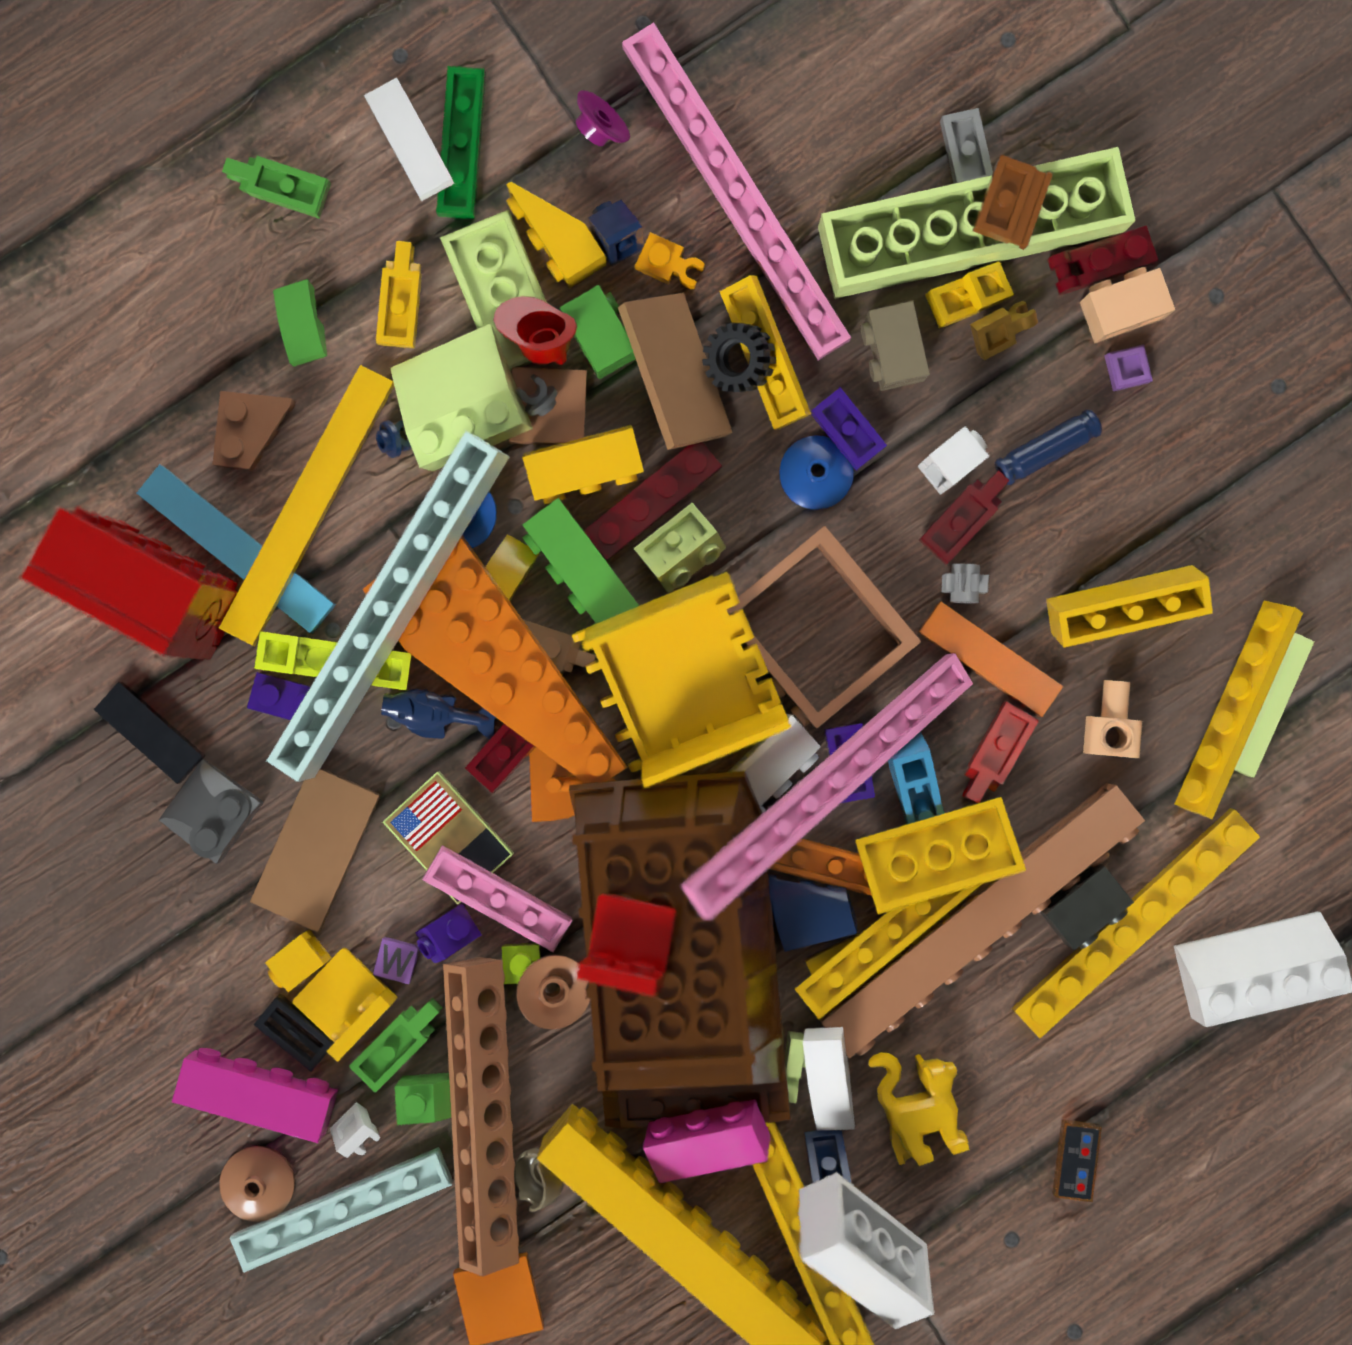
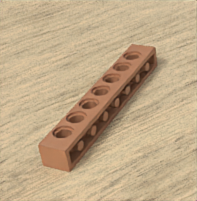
[443,957,519,1276]

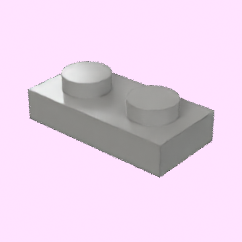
[940,108,993,184]

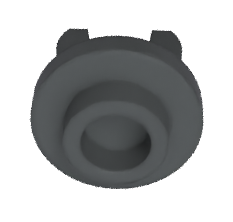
[516,374,558,416]

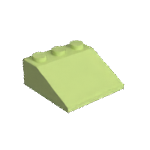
[390,324,533,471]

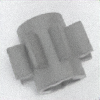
[942,564,989,603]

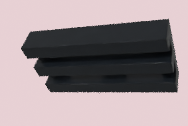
[253,993,334,1072]

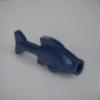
[381,689,495,739]

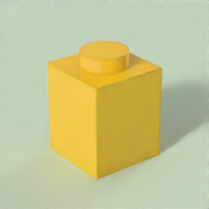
[265,929,332,992]

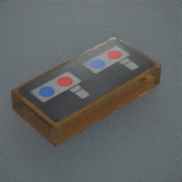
[1052,1119,1102,1202]

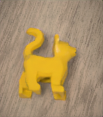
[868,1053,970,1166]

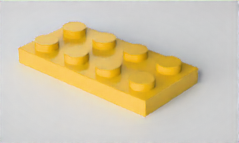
[855,797,1026,914]

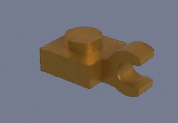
[970,301,1038,361]

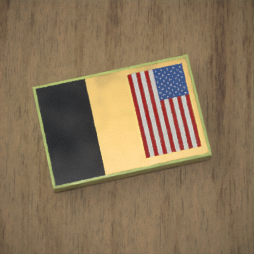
[383,771,514,905]

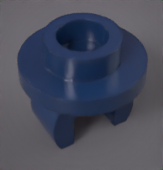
[376,420,412,458]

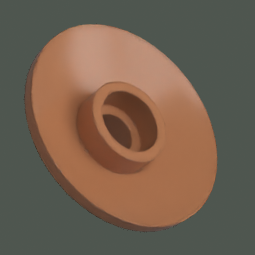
[516,955,590,1030]
[219,1146,295,1222]

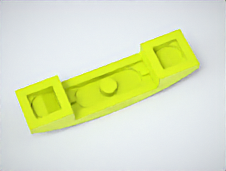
[254,631,412,690]

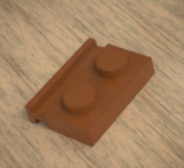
[972,155,1053,250]

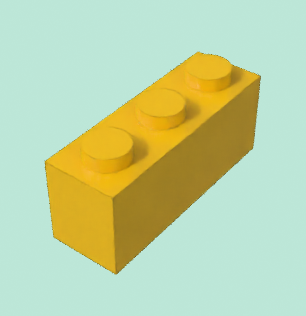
[522,425,644,504]

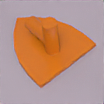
[529,747,616,822]

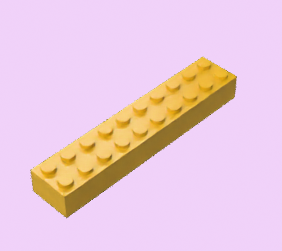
[537,1103,831,1345]

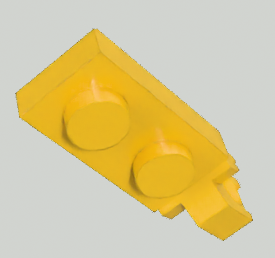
[376,241,422,349]

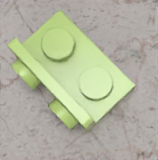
[634,503,726,593]

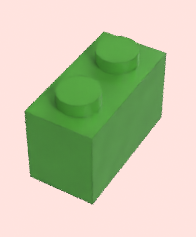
[560,285,636,380]

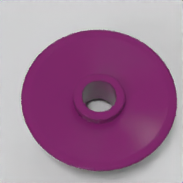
[576,90,630,146]

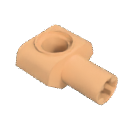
[1083,680,1143,758]

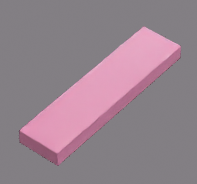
[422,845,572,952]

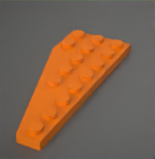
[362,535,627,784]

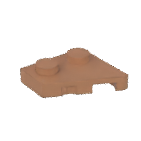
[212,391,295,471]

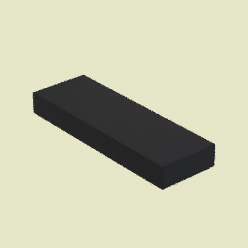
[93,682,206,784]

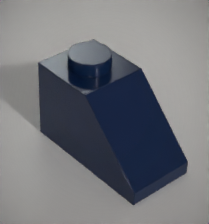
[588,199,644,267]
[804,1130,852,1184]

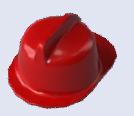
[493,296,577,365]

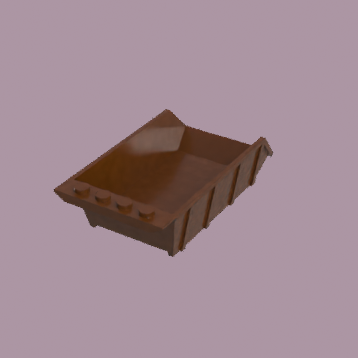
[569,771,791,1129]

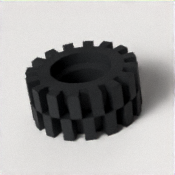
[702,323,776,392]

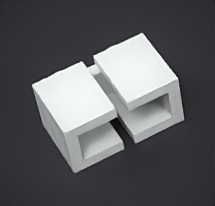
[917,426,989,495]

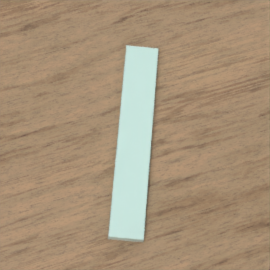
[230,1147,453,1272]

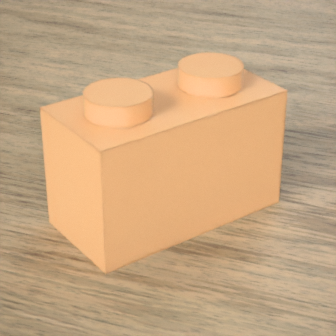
[1080,267,1175,343]

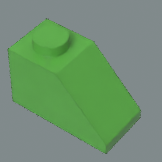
[395,1073,451,1125]

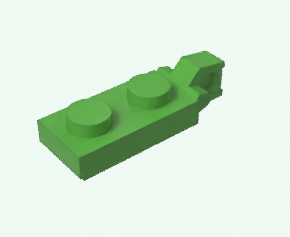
[222,156,331,219]
[349,997,443,1093]

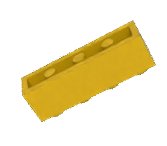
[1046,565,1213,648]

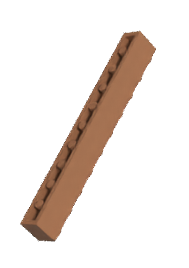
[820,783,1145,1058]

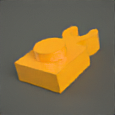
[635,232,705,289]

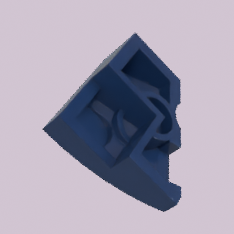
[769,874,858,952]

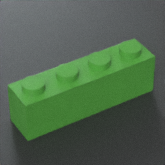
[522,498,639,626]

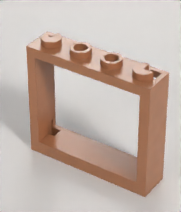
[727,526,921,729]

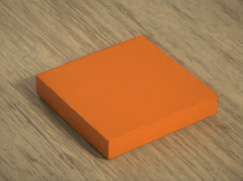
[453,1252,544,1345]

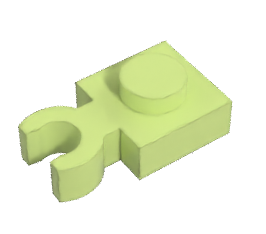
[785,1031,806,1103]

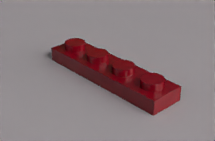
[584,442,722,561]

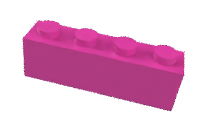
[172,1048,338,1143]

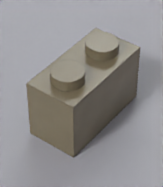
[861,301,930,391]

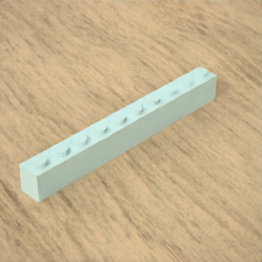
[267,431,509,782]

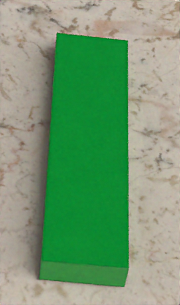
[436,66,486,219]

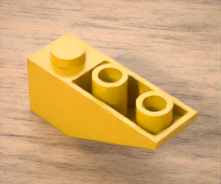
[506,182,607,289]

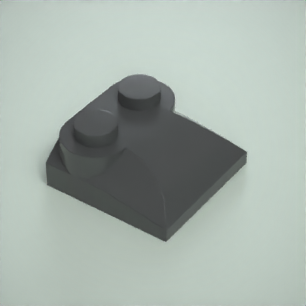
[159,759,264,864]

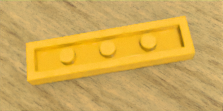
[719,275,811,430]

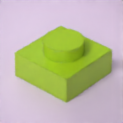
[502,943,541,984]

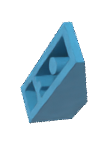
[888,732,944,825]

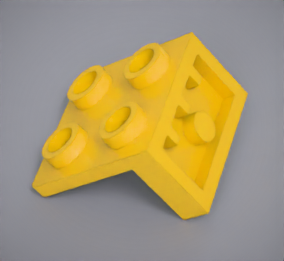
[293,947,398,1062]

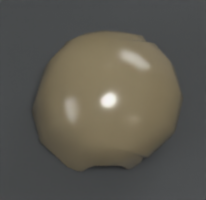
[514,1148,564,1212]

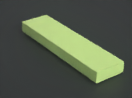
[1234,633,1315,778]

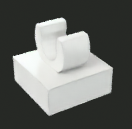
[330,1102,380,1158]

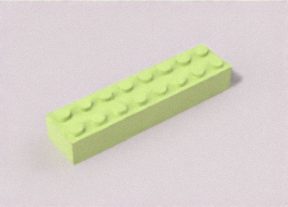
[818,147,1136,299]

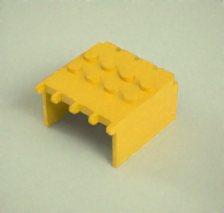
[572,572,792,787]

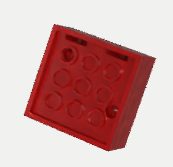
[20,506,238,660]

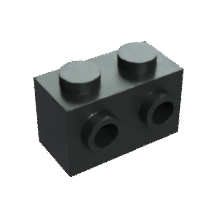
[1040,865,1134,950]

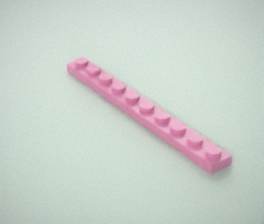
[622,23,851,360]
[682,653,973,919]

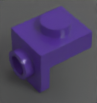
[415,904,481,963]

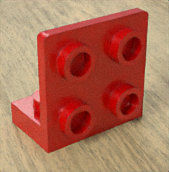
[575,893,677,996]

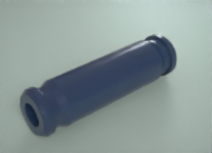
[994,410,1102,485]

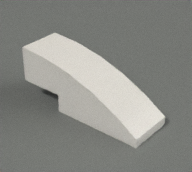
[364,78,454,201]
[803,1027,855,1131]

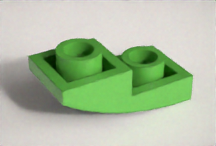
[273,279,327,367]

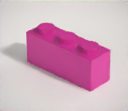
[643,1099,770,1183]

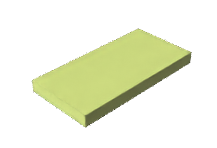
[440,210,547,371]

